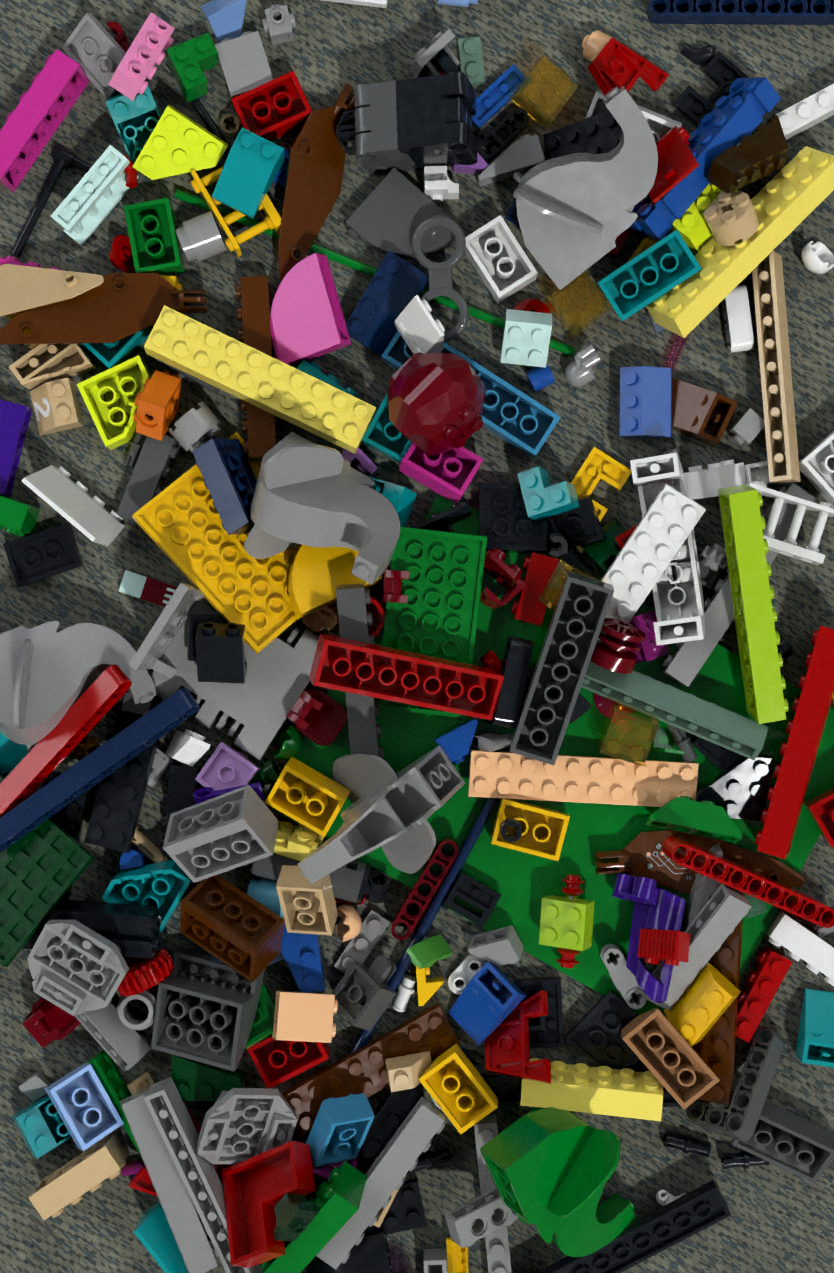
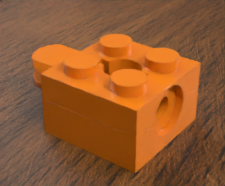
[134,370,181,441]

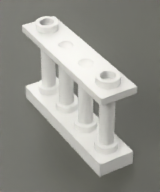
[747,481,834,565]

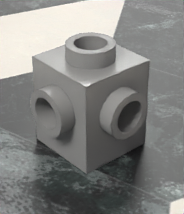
[262,4,296,45]

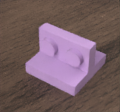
[195,742,259,791]

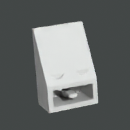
[394,295,445,354]

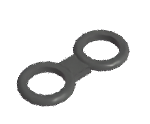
[412,215,469,341]

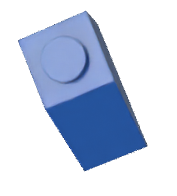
[435,718,478,765]

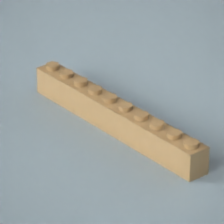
[752,250,801,485]

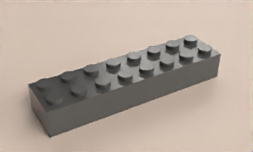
[509,571,614,765]

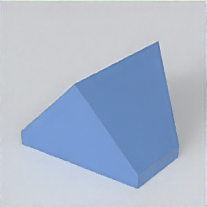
[200,0,247,42]

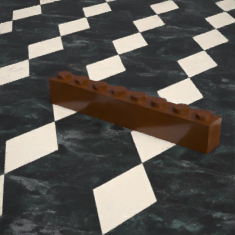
[236,276,276,462]

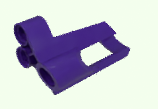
[612,873,686,1003]

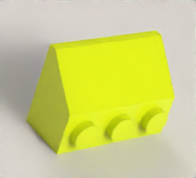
[668,183,738,255]

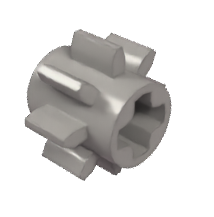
[700,543,727,572]

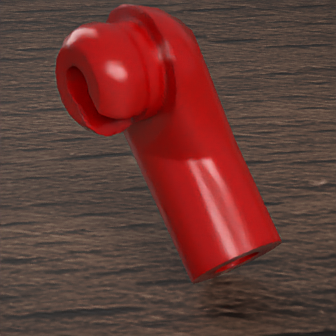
[122,154,137,188]

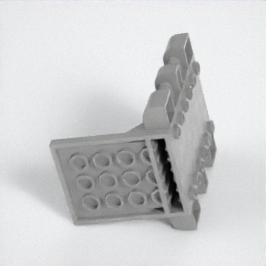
[129,583,319,761]

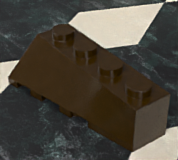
[706,114,788,193]

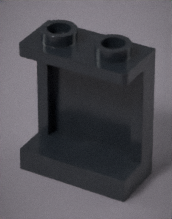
[195,622,247,683]

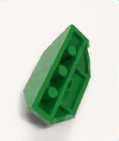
[645,796,742,844]

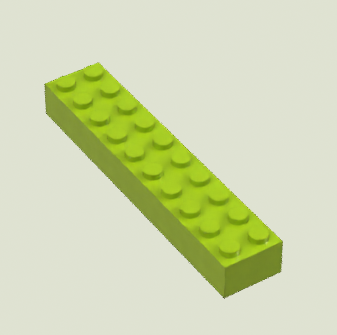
[718,484,789,724]

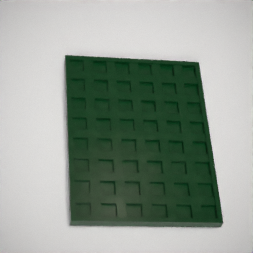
[0,773,94,967]

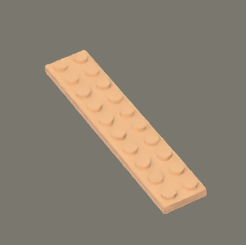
[468,750,699,807]

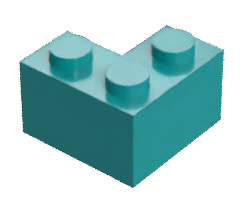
[517,466,580,521]

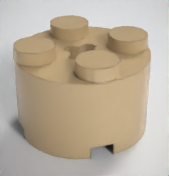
[703,191,759,246]

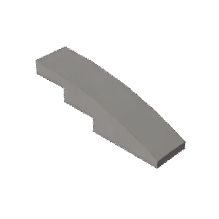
[682,844,723,932]

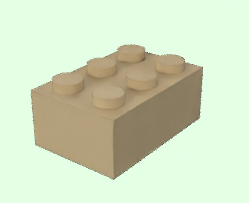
[276,865,338,936]

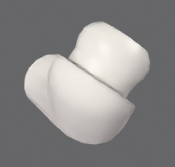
[656,1189,686,1206]

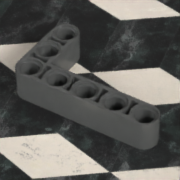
[686,1026,785,1141]

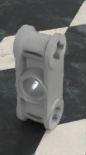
[600,944,646,1009]

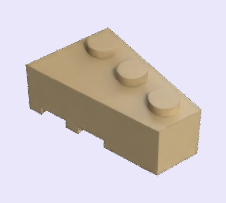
[9,343,97,390]

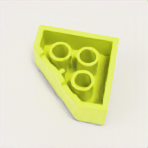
[132,105,228,180]
[77,355,152,450]

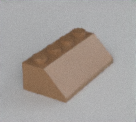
[621,1008,720,1110]

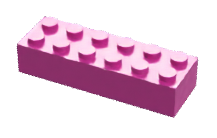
[0,49,90,193]

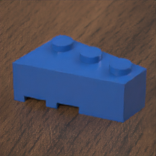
[281,925,326,992]

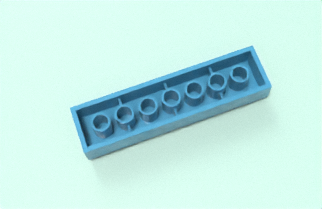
[381,331,561,459]

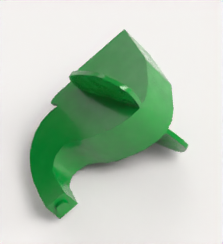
[480,1107,637,1257]

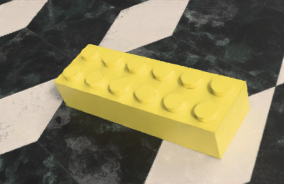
[520,1058,663,1121]

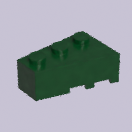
[172,1055,244,1101]

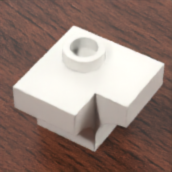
[424,166,459,203]

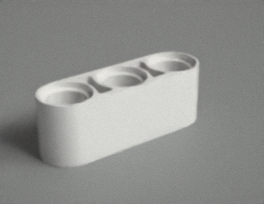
[721,285,754,353]

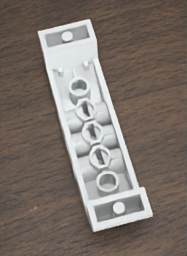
[630,452,705,646]

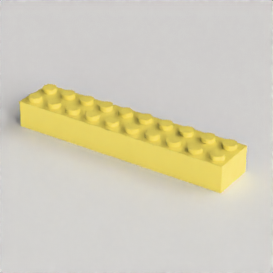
[646,146,834,338]
[144,305,376,454]

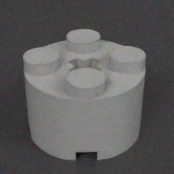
[168,401,222,452]

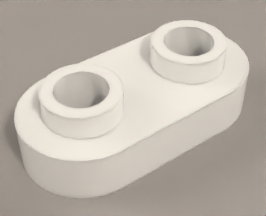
[448,954,485,994]

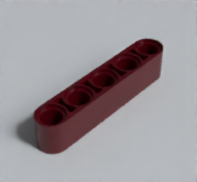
[391,837,458,940]

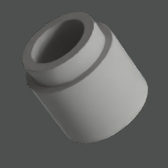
[175,211,227,262]
[117,986,158,1030]

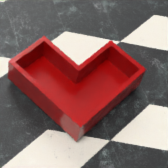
[221,1141,316,1268]

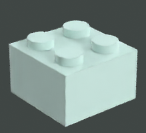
[500,309,552,368]

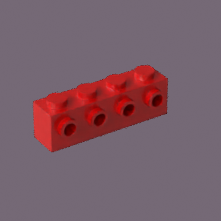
[736,946,792,1043]

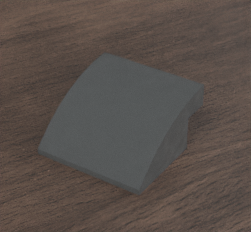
[151,948,264,1071]

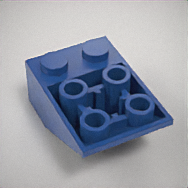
[448,961,526,1046]

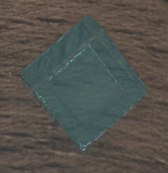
[743,893,767,918]

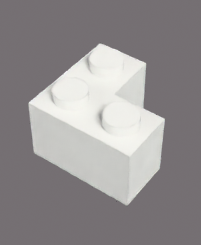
[684,459,747,500]

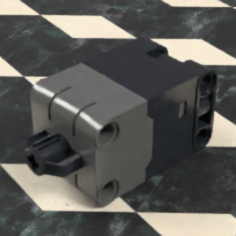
[336,72,478,175]

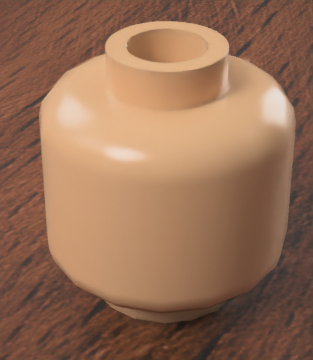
[581,30,612,62]

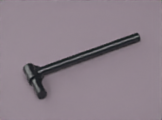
[11,145,93,258]

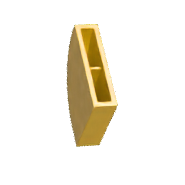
[288,545,382,619]

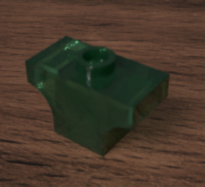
[273,1193,320,1241]

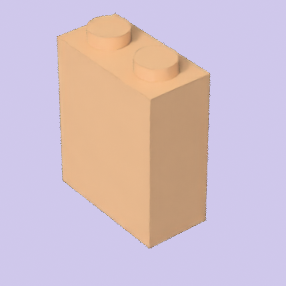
[272,991,338,1043]

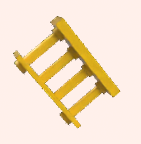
[190,166,281,257]

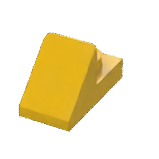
[416,966,444,1006]

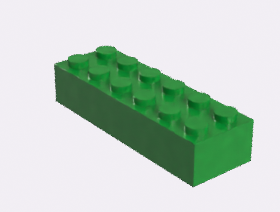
[260,1161,367,1273]

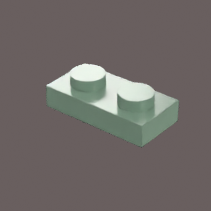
[458,37,485,86]

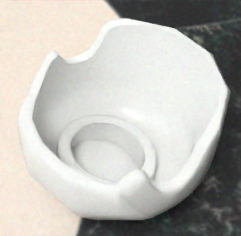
[801,241,834,274]

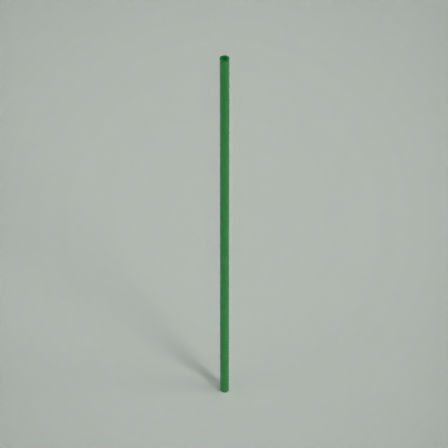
[174,189,576,357]

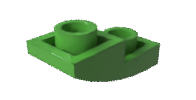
[406,934,454,969]

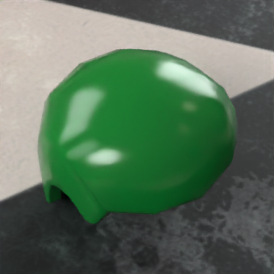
[272,725,302,760]

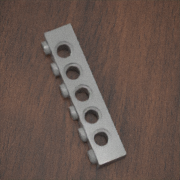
[444,1188,518,1248]

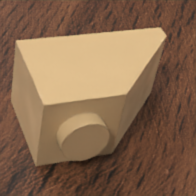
[385,1051,432,1092]

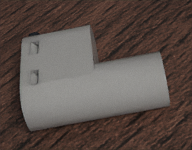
[472,732,513,752]
[148,746,175,787]

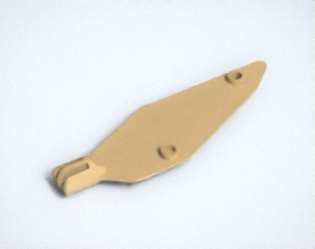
[0,264,104,316]

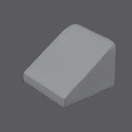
[18,1070,50,1102]

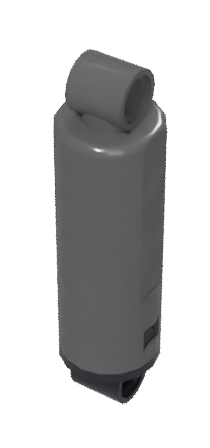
[239,853,390,904]

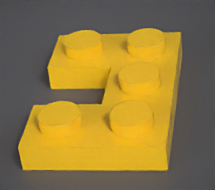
[571,447,632,521]

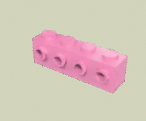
[108,12,175,101]

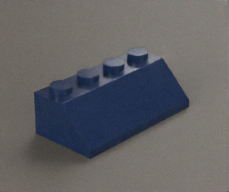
[346,251,429,356]
[192,438,257,535]

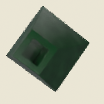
[580,517,626,576]

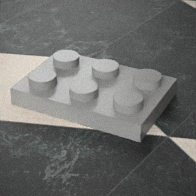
[62,13,126,99]

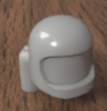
[565,344,601,387]

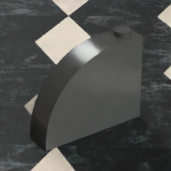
[346,167,462,260]

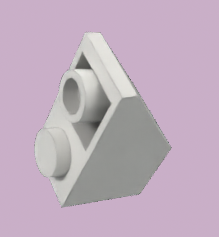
[165,729,210,766]

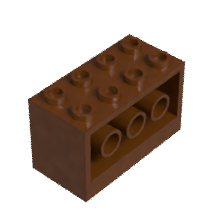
[180,875,285,982]

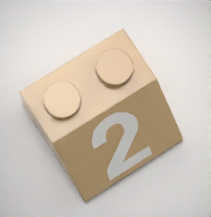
[30,377,84,436]

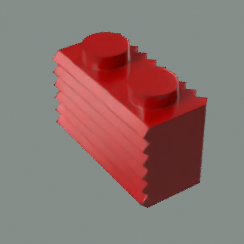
[637,928,691,966]

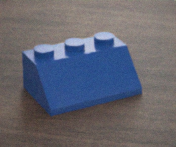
[620,366,672,440]

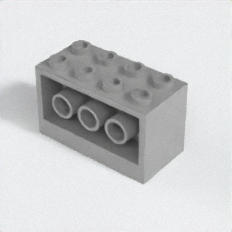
[163,785,278,883]

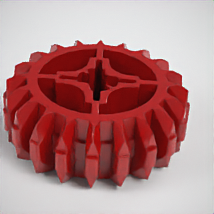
[117,948,174,996]

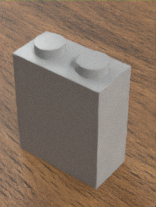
[215,31,273,98]

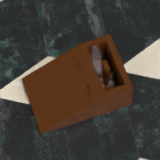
[672,378,738,447]

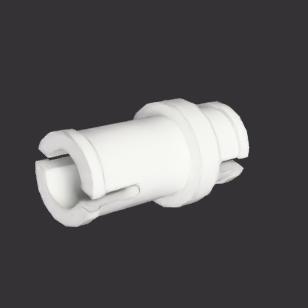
[391,974,417,1012]

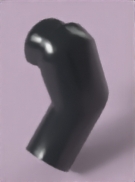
[680,43,716,65]

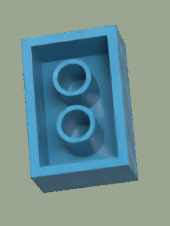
[306,1093,375,1167]

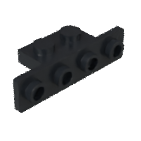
[410,502,471,532]

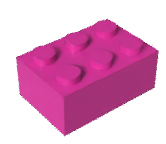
[399,445,484,504]

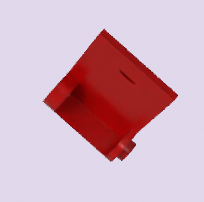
[648,126,699,204]

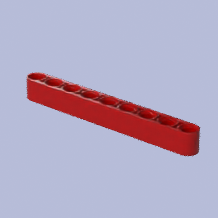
[0,664,132,818]
[662,836,834,928]

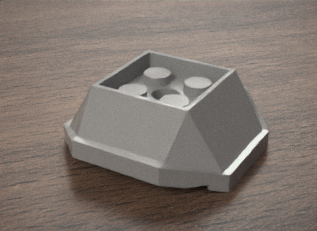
[27,919,129,1016]
[196,1088,298,1164]

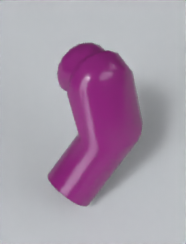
[121,1161,146,1177]

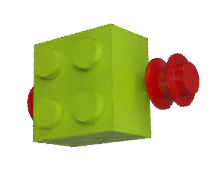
[539,874,595,968]

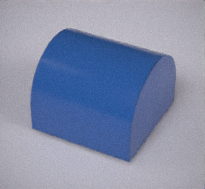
[524,364,555,393]
[119,847,147,870]

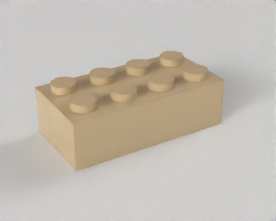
[28,1131,130,1220]

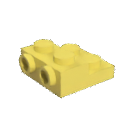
[274,821,324,861]

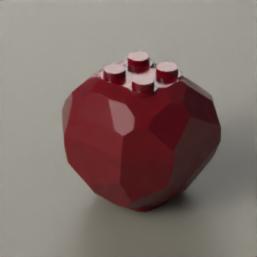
[388,352,486,455]

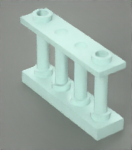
[51,145,139,246]

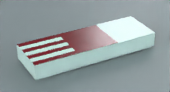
[119,570,178,607]

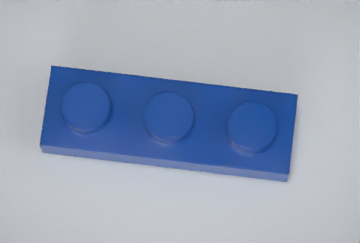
[472,64,529,128]

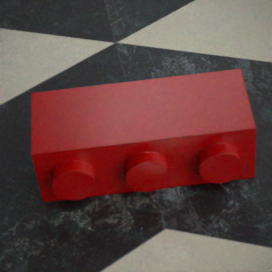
[511,552,559,626]

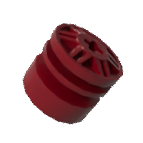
[590,617,646,674]

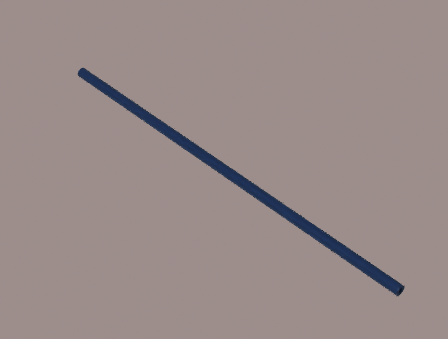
[300,798,500,1144]

